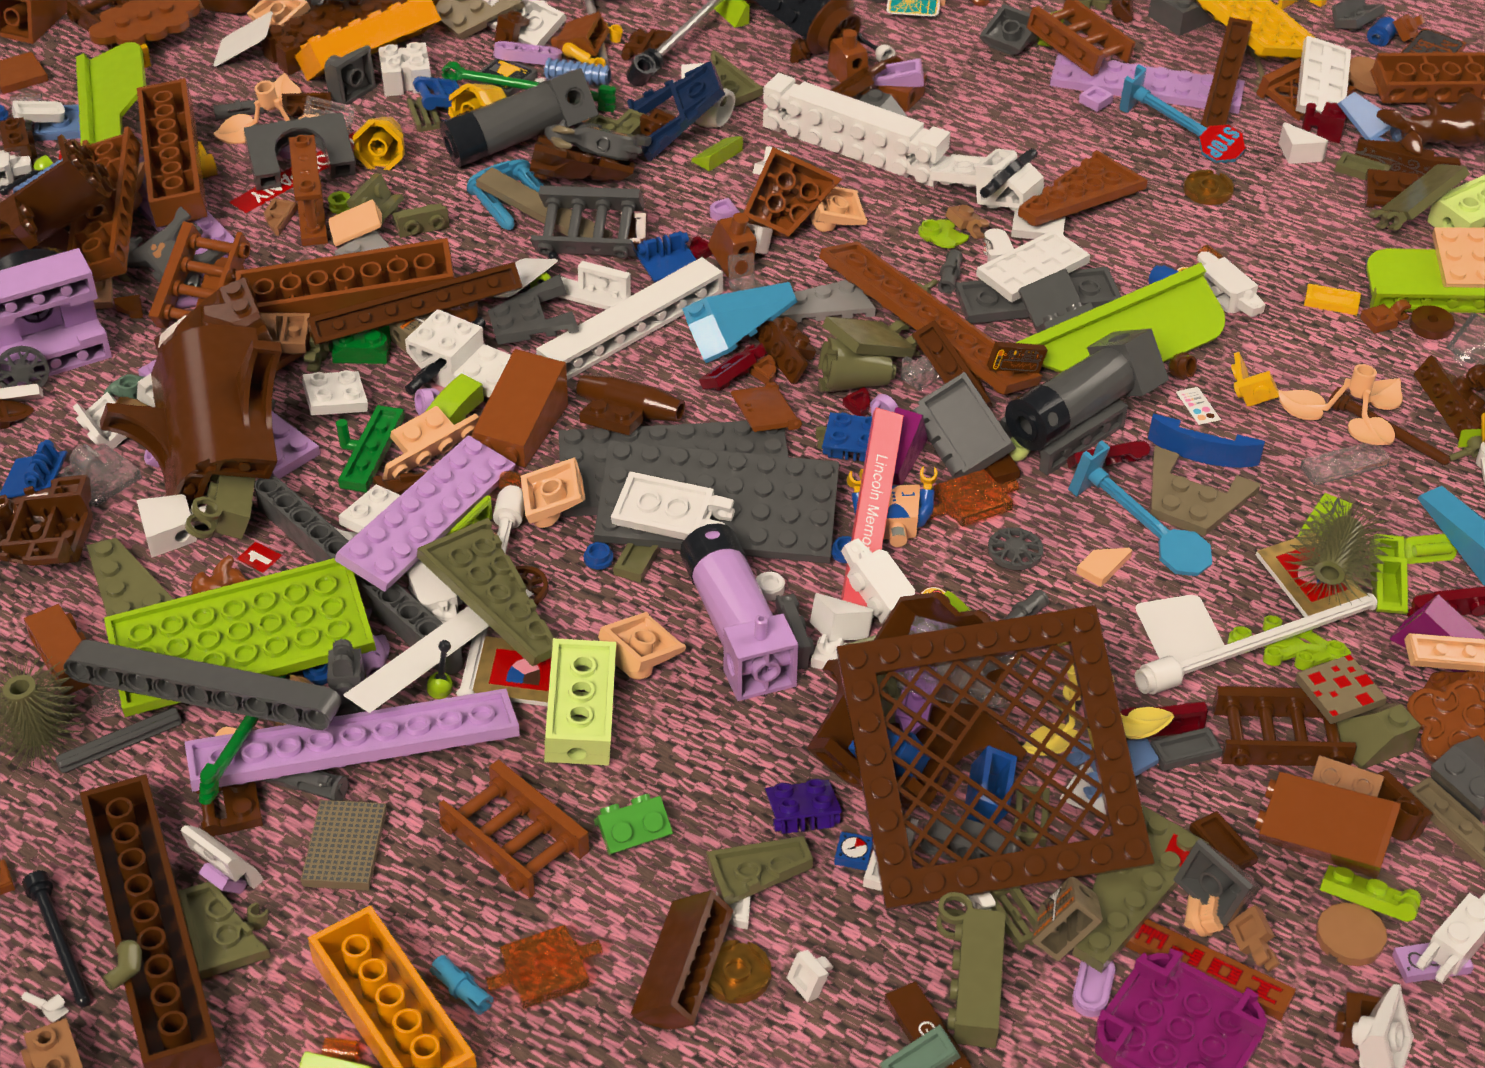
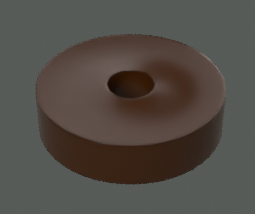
[1409,305,1455,340]

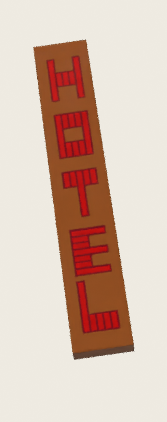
[1125,919,1297,1021]

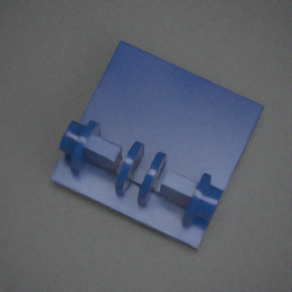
[636,231,697,282]
[822,412,872,462]
[0,440,68,498]

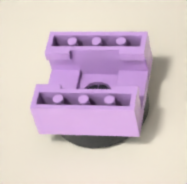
[0,248,112,387]

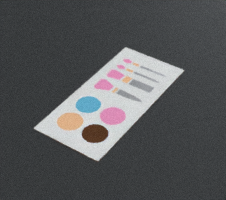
[1176,387,1221,425]

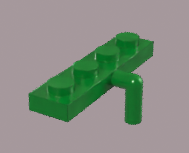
[336,405,405,492]

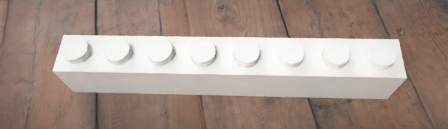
[536,257,723,380]

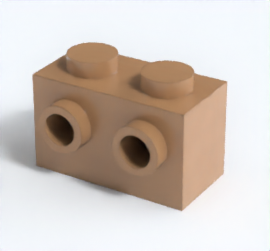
[21,1018,83,1068]

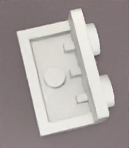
[73,392,127,450]

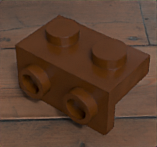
[0,117,38,168]

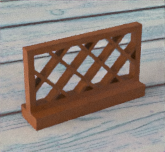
[1256,58,1358,121]

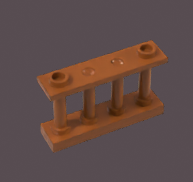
[1026,0,1136,76]
[289,135,328,246]
[148,221,250,329]
[438,759,590,898]

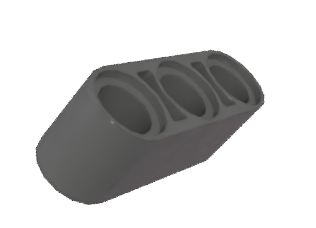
[920,812,1022,862]

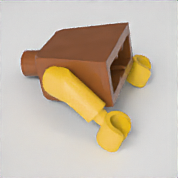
[551,11,623,67]

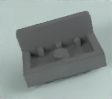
[1332,0,1386,31]

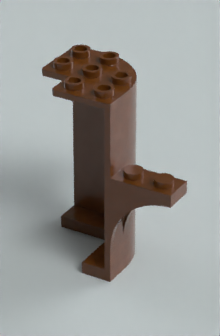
[0,134,114,258]
[100,323,282,509]
[807,592,1027,807]

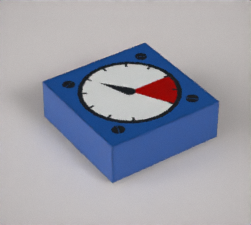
[834,832,873,871]

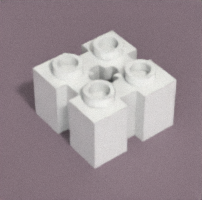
[378,42,432,96]

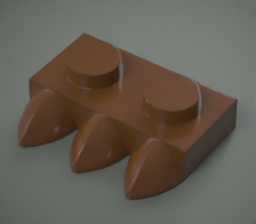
[282,92,332,116]

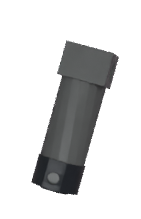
[440,68,599,168]
[1005,328,1169,451]

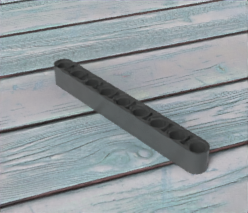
[63,640,342,730]

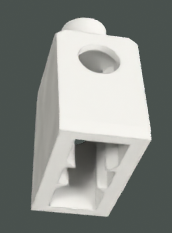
[137,494,206,557]

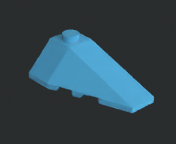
[682,282,798,364]
[1417,486,1485,586]

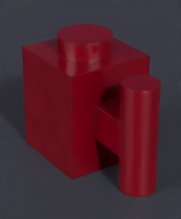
[1302,102,1348,143]

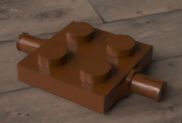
[830,60,887,98]

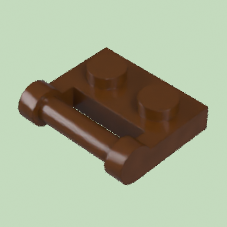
[1365,169,1418,208]
[195,781,263,837]

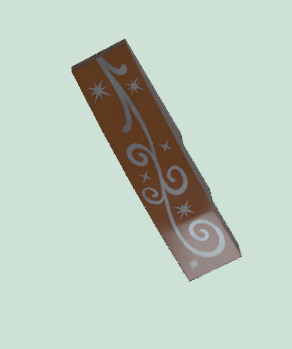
[1355,139,1461,178]

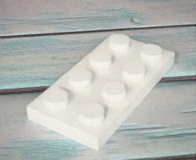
[1296,36,1351,114]
[976,229,1090,303]

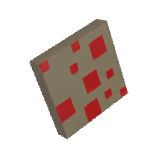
[1295,654,1387,724]

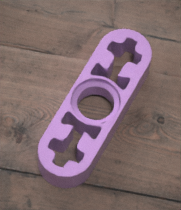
[493,41,562,65]

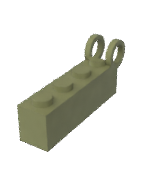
[185,474,255,540]
[936,892,1006,1049]

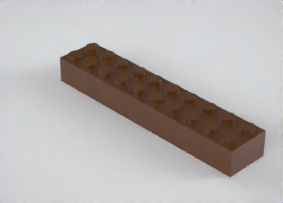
[79,774,223,1068]

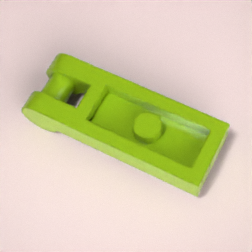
[1320,865,1421,922]

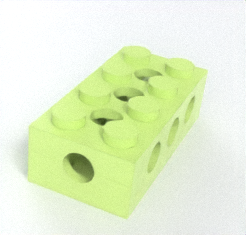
[1427,175,1485,228]
[544,638,616,766]

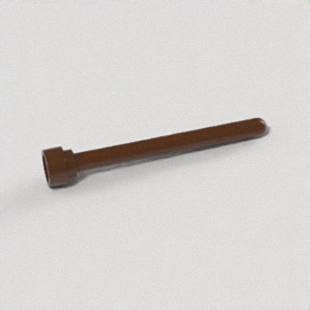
[1328,387,1450,465]

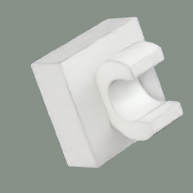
[811,634,847,669]
[787,950,833,1002]

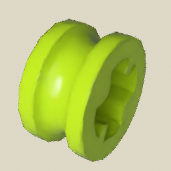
[328,191,351,214]

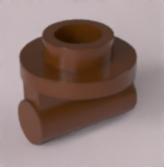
[790,37,811,63]

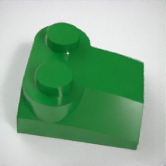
[332,326,392,364]

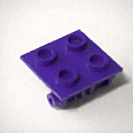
[765,779,842,834]

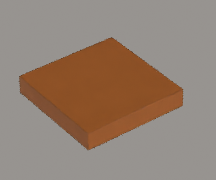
[0,51,49,94]

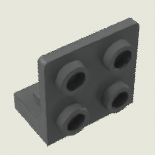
[1018,269,1094,333]

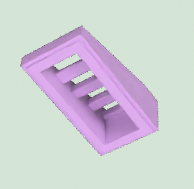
[874,59,924,87]

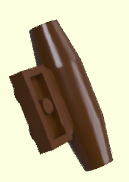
[576,374,685,436]

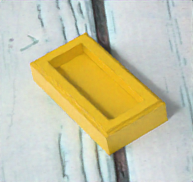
[1304,284,1361,315]

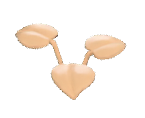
[213,73,311,144]
[1278,364,1403,445]

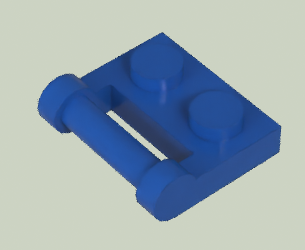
[413,76,459,110]

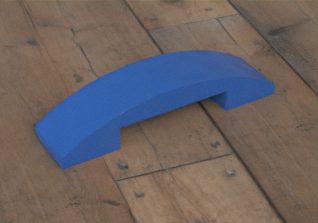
[1148,414,1265,468]

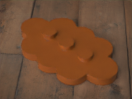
[88,0,201,46]
[1406,680,1485,762]

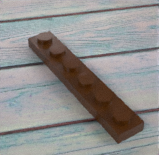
[1201,17,1253,127]

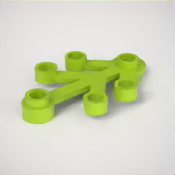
[1227,615,1351,670]

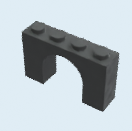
[243,112,355,191]

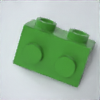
[593,794,673,856]

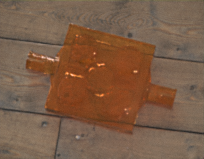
[930,469,1019,526]
[485,925,603,1009]

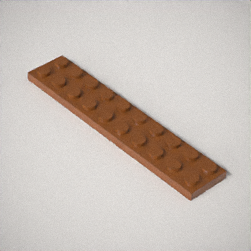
[819,241,1042,395]

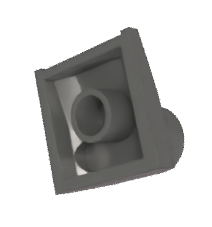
[980,4,1039,55]
[324,45,377,108]

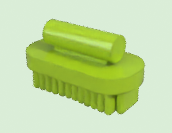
[1404,534,1457,564]

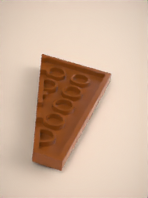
[1018,150,1148,226]

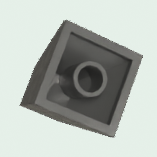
[1173,838,1261,927]

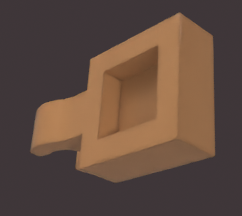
[945,205,989,239]
[1228,905,1280,972]

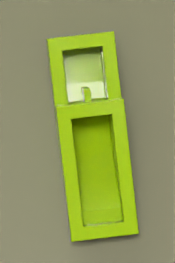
[425,373,484,425]
[1369,534,1408,615]

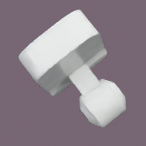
[12,101,65,132]

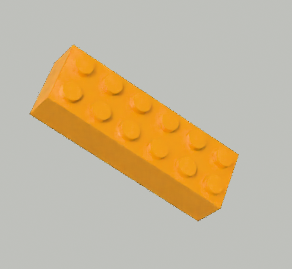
[295,0,441,81]
[308,905,477,1068]

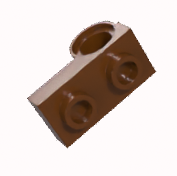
[1378,770,1433,841]

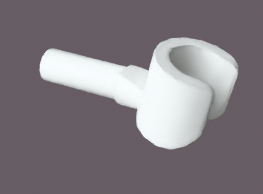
[22,992,69,1022]

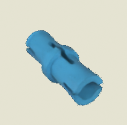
[430,955,494,1015]

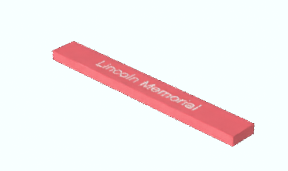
[841,407,903,607]

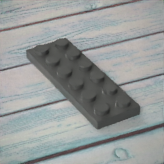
[955,267,1122,323]

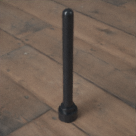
[22,870,91,1007]

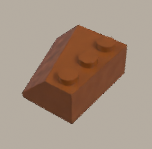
[743,147,842,237]

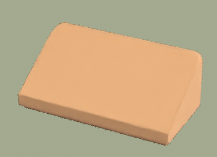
[329,200,382,246]

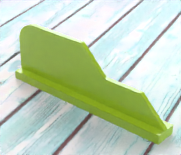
[76,42,146,146]
[1366,248,1485,313]
[1016,262,1225,373]

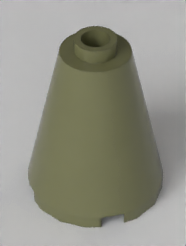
[818,337,896,392]

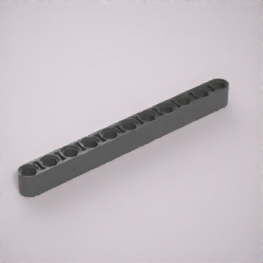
[254,476,463,675]

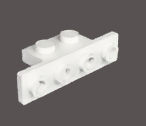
[558,261,632,310]

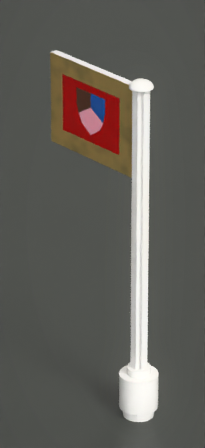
[456,485,552,706]
[1135,532,1377,695]

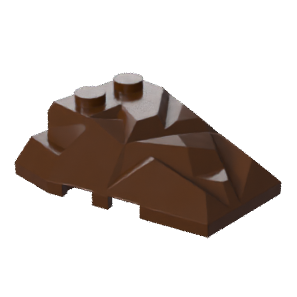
[529,135,635,182]
[154,277,274,354]
[0,475,93,566]

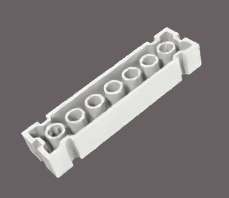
[763,73,951,187]

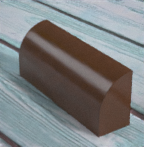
[630,890,733,1030]

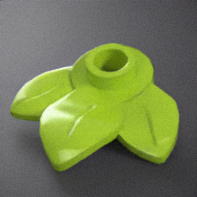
[918,219,969,249]

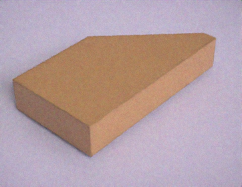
[263,198,298,236]

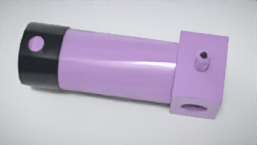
[680,523,798,701]

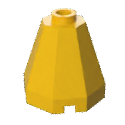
[448,83,507,118]
[352,117,405,170]

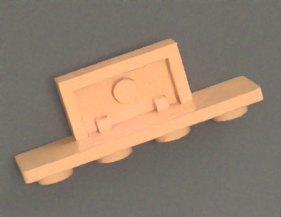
[383,406,479,480]

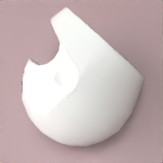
[695,89,735,128]

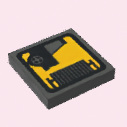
[471,58,537,97]

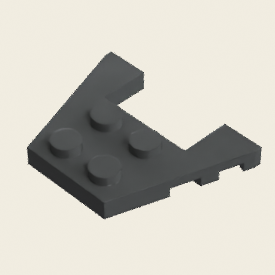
[488,274,579,345]

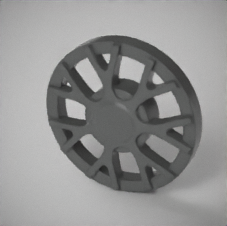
[0,346,49,388]
[988,527,1044,570]

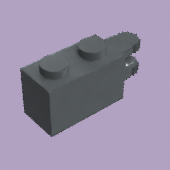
[327,638,366,717]

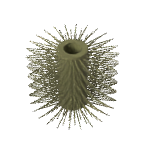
[1285,494,1394,606]
[0,654,85,771]

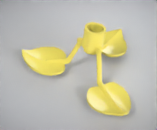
[1022,665,1174,756]

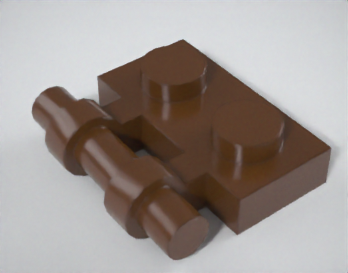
[621,28,673,61]

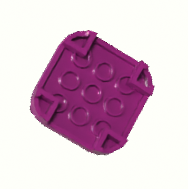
[1094,948,1268,1068]

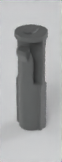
[263,770,348,801]

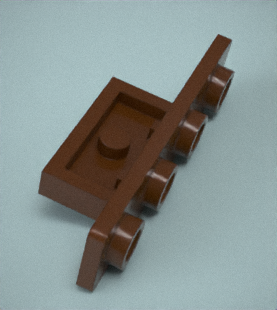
[754,317,817,384]
[1414,355,1485,440]

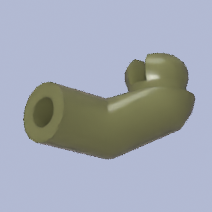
[102,940,142,991]

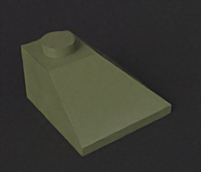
[1323,703,1421,769]

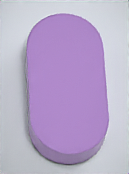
[1072,961,1115,1017]

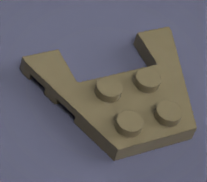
[435,0,525,39]
[1150,445,1261,536]

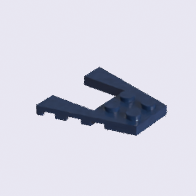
[627,61,725,161]

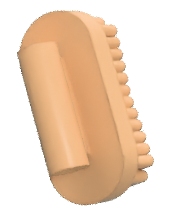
[1184,895,1224,937]

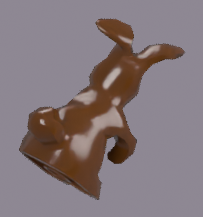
[1376,92,1485,156]

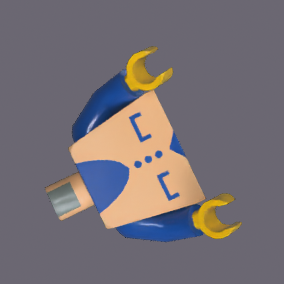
[847,466,938,547]

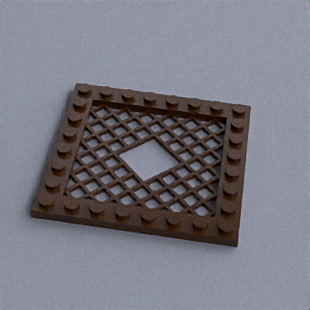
[836,605,1154,910]

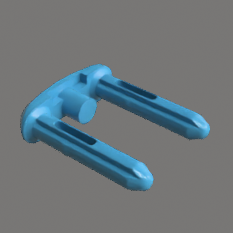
[467,159,544,230]

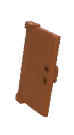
[731,382,802,432]

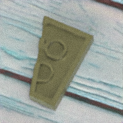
[706,836,813,905]
[178,881,271,979]

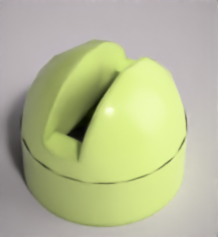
[1009,437,1030,462]

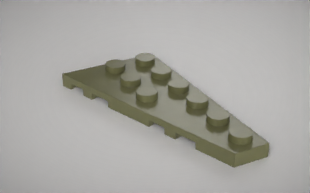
[417,518,554,666]
[86,538,173,616]
[1072,804,1209,973]

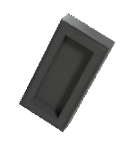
[1150,727,1223,771]

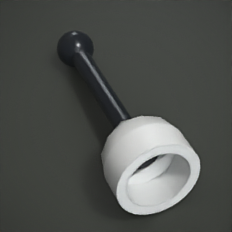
[857,33,896,61]

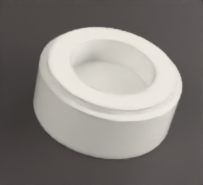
[756,572,785,601]

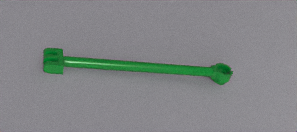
[441,61,616,112]
[199,670,301,805]

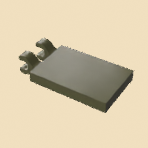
[1368,164,1470,231]
[822,316,921,358]

